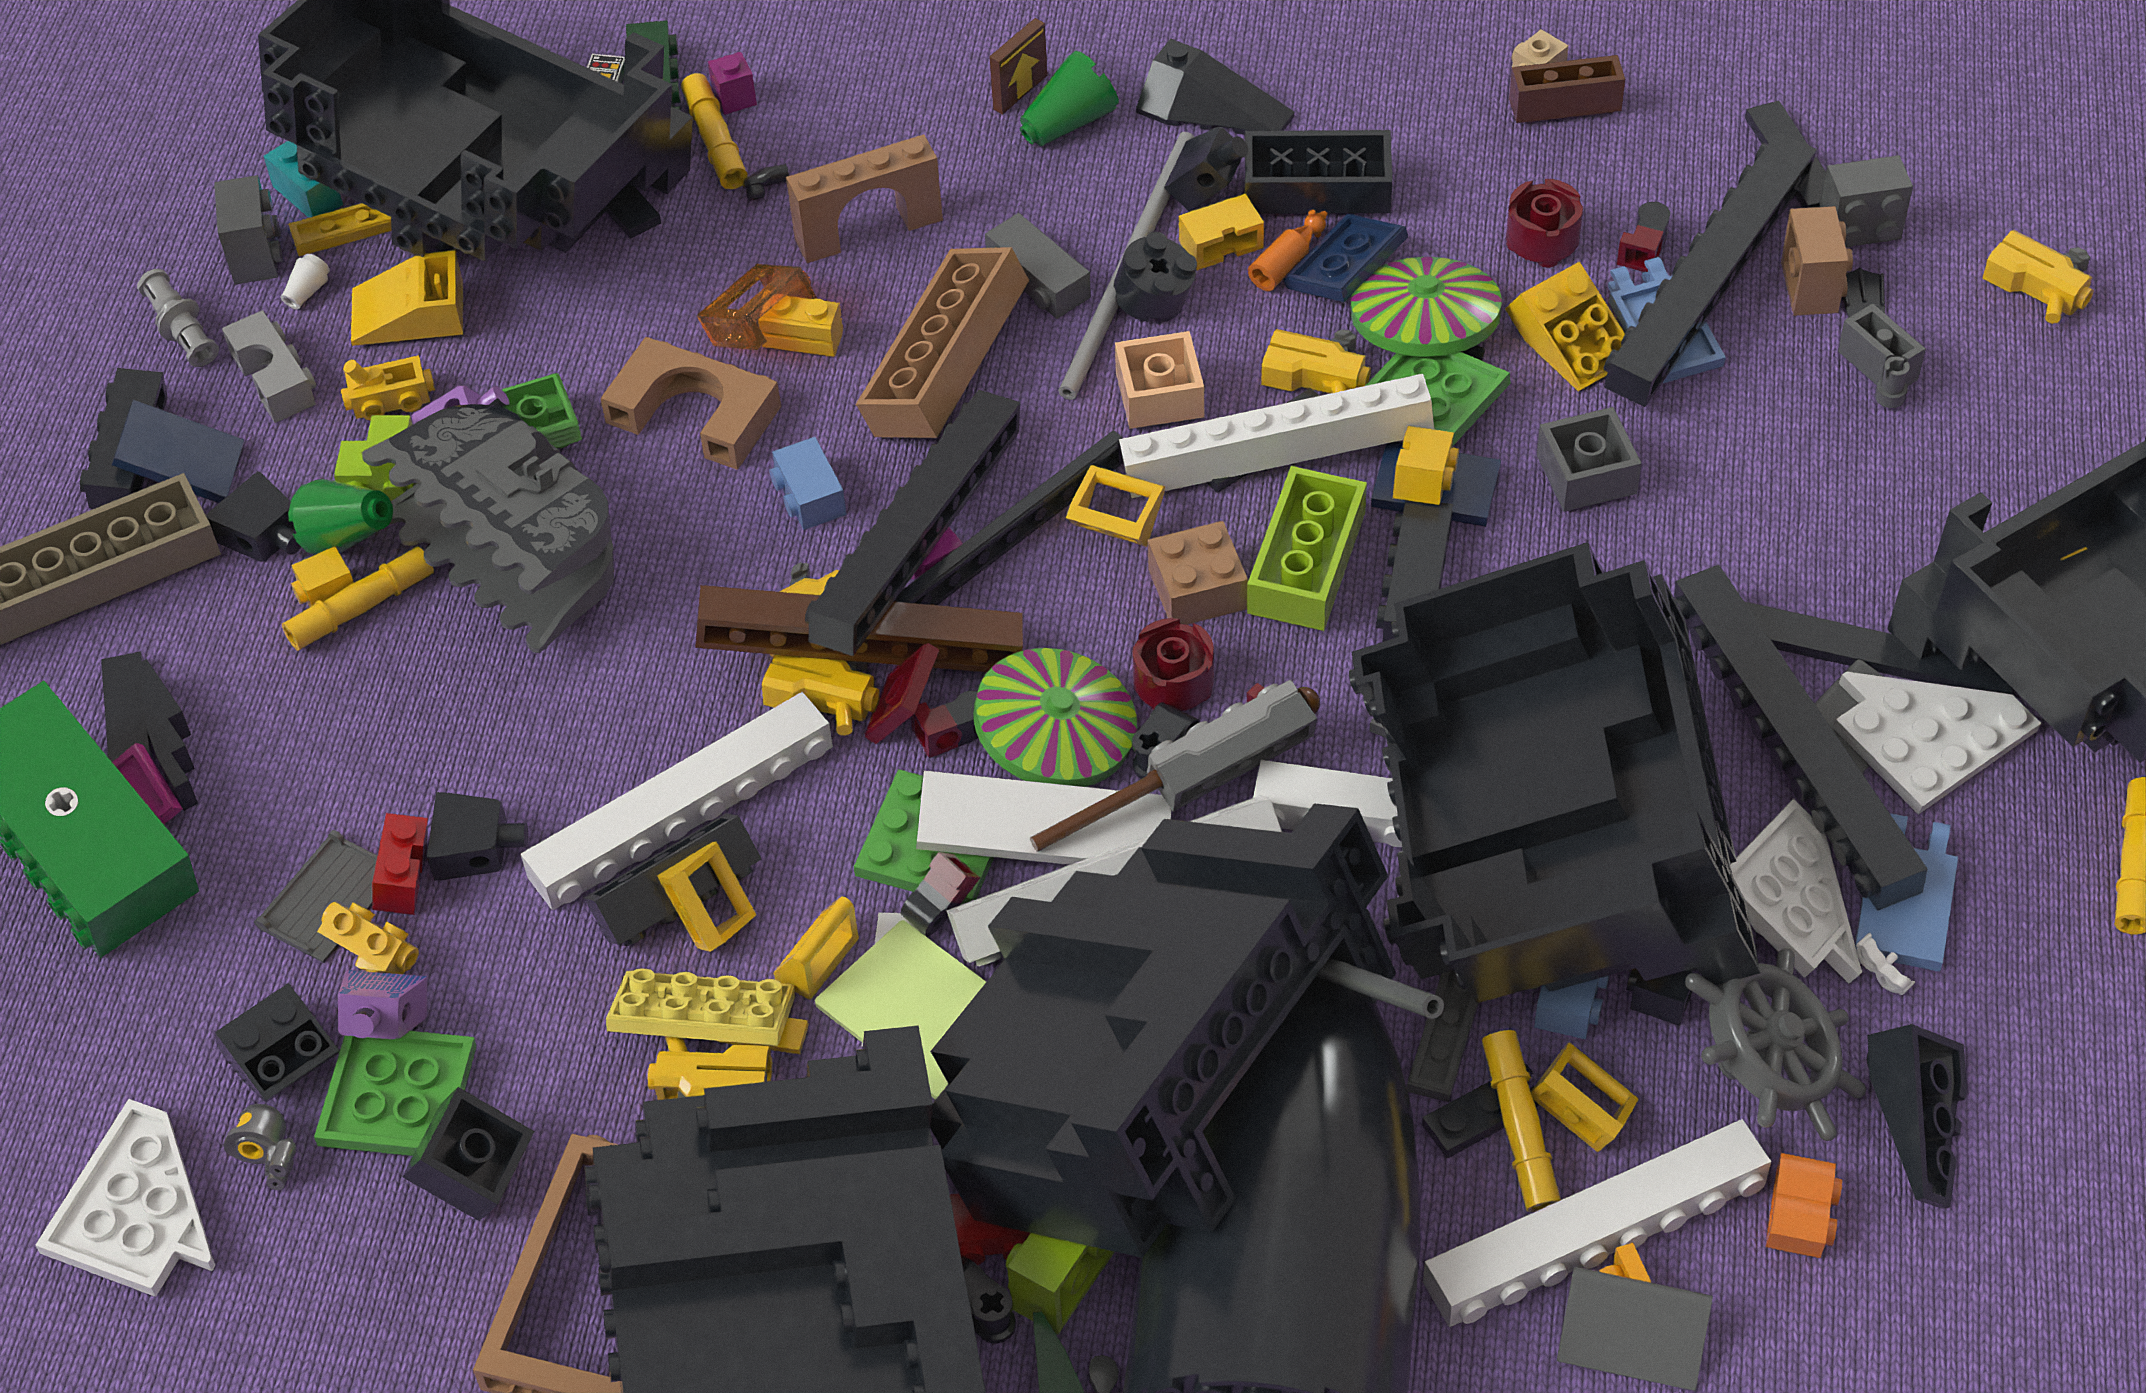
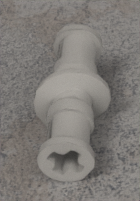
[137,269,219,367]

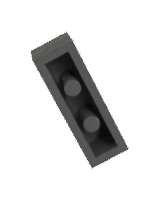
[985,213,1091,319]

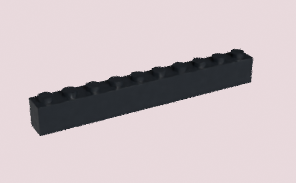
[1603,132,1817,407]
[805,390,1020,656]
[1674,564,1928,911]

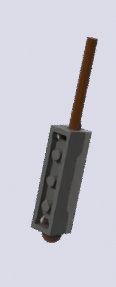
[1030,679,1320,852]

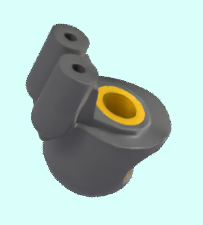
[224,1104,296,1190]

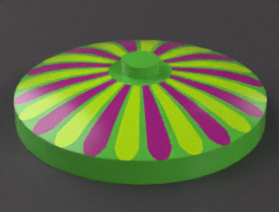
[1351,257,1502,357]
[973,648,1137,787]

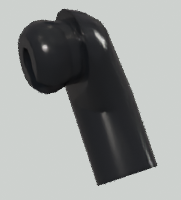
[743,164,789,200]

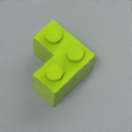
[334,415,417,501]

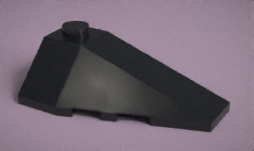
[1136,39,1294,135]
[1866,1024,1967,1209]

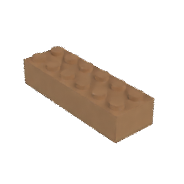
[856,247,1029,438]

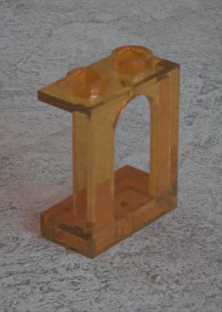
[696,264,817,350]

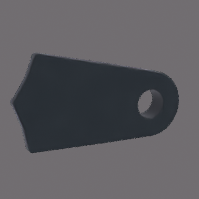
[1842,267,1885,318]

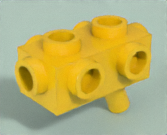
[341,355,435,421]
[317,902,419,974]

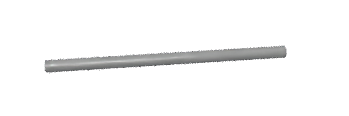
[1058,132,1194,400]

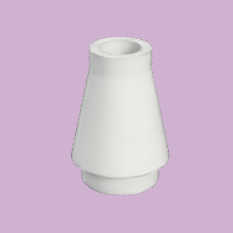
[280,254,330,310]

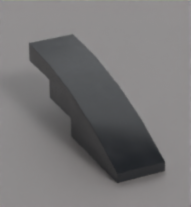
[139,659,198,811]

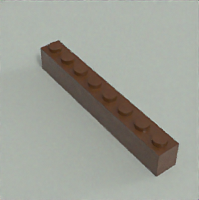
[695,585,1023,672]

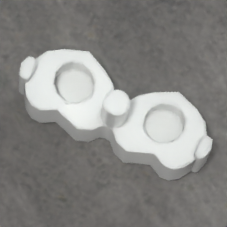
[1856,933,1915,995]

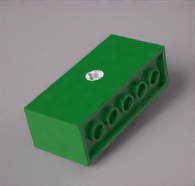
[0,680,199,958]

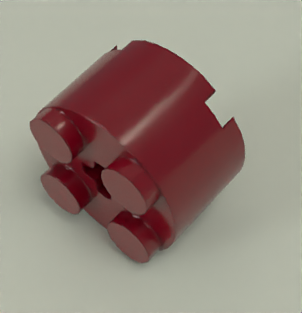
[1506,179,1583,268]
[1132,618,1214,711]

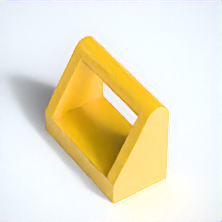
[1066,465,1165,547]
[657,842,757,952]
[774,896,859,1000]
[1531,1042,1639,1152]

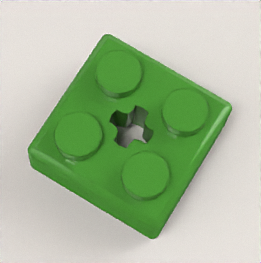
[502,373,582,448]

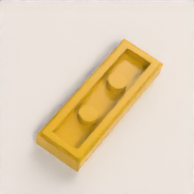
[288,203,392,256]

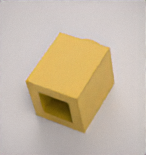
[291,547,354,607]

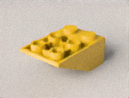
[351,250,463,346]
[1505,261,1625,392]

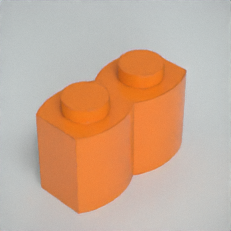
[1766,1153,1842,1258]

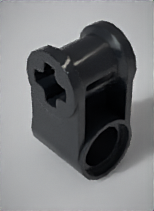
[1132,702,1200,779]
[961,1257,1016,1344]

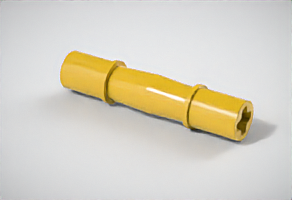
[681,73,748,189]
[282,546,434,651]
[2114,777,2146,935]
[1482,1030,1561,1212]

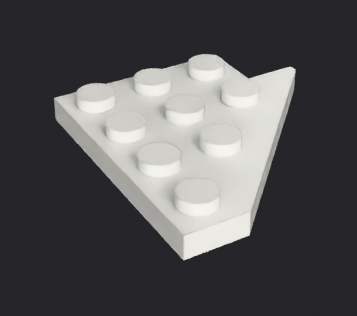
[1833,672,2041,815]
[1730,799,1862,983]
[35,1099,216,1297]

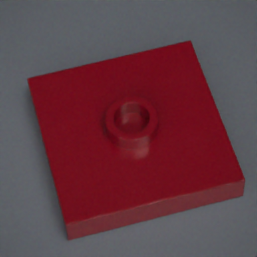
[865,643,939,744]

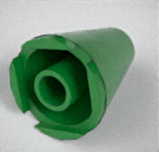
[1019,51,1119,146]
[288,479,393,555]

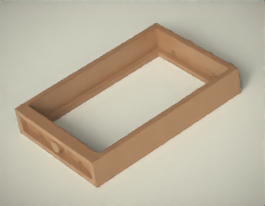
[473,1134,621,1393]

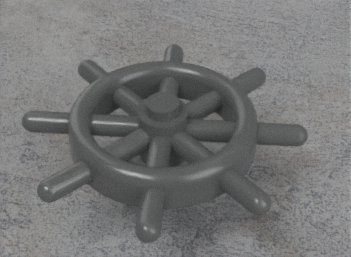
[1685,948,1866,1141]

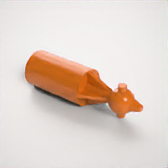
[1248,210,1328,291]

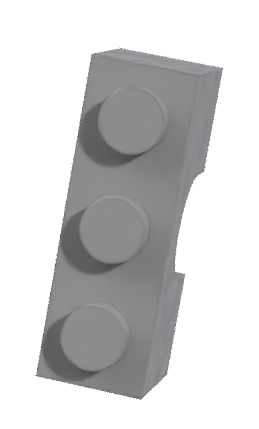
[222,310,316,423]

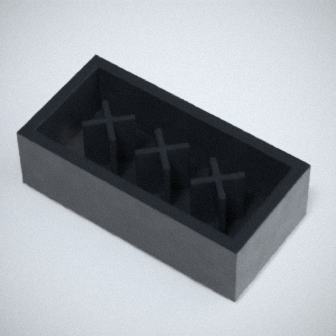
[1245,130,1392,214]

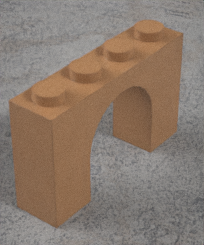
[786,134,943,263]
[600,336,781,470]

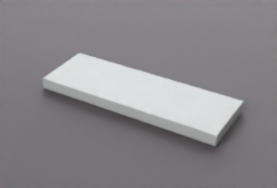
[916,771,1171,865]

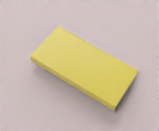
[606,969,795,1046]

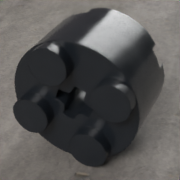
[1113,232,1197,322]

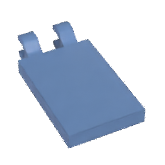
[1608,257,1726,383]
[1855,813,1958,972]

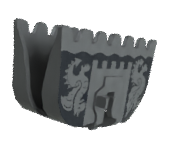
[362,404,614,653]

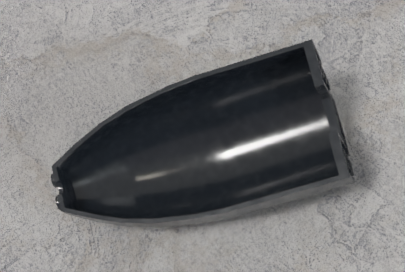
[1123,977,1420,1393]

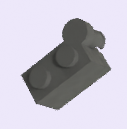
[1838,304,1926,408]

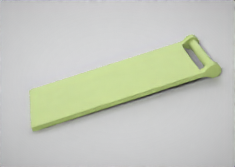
[815,920,986,1100]

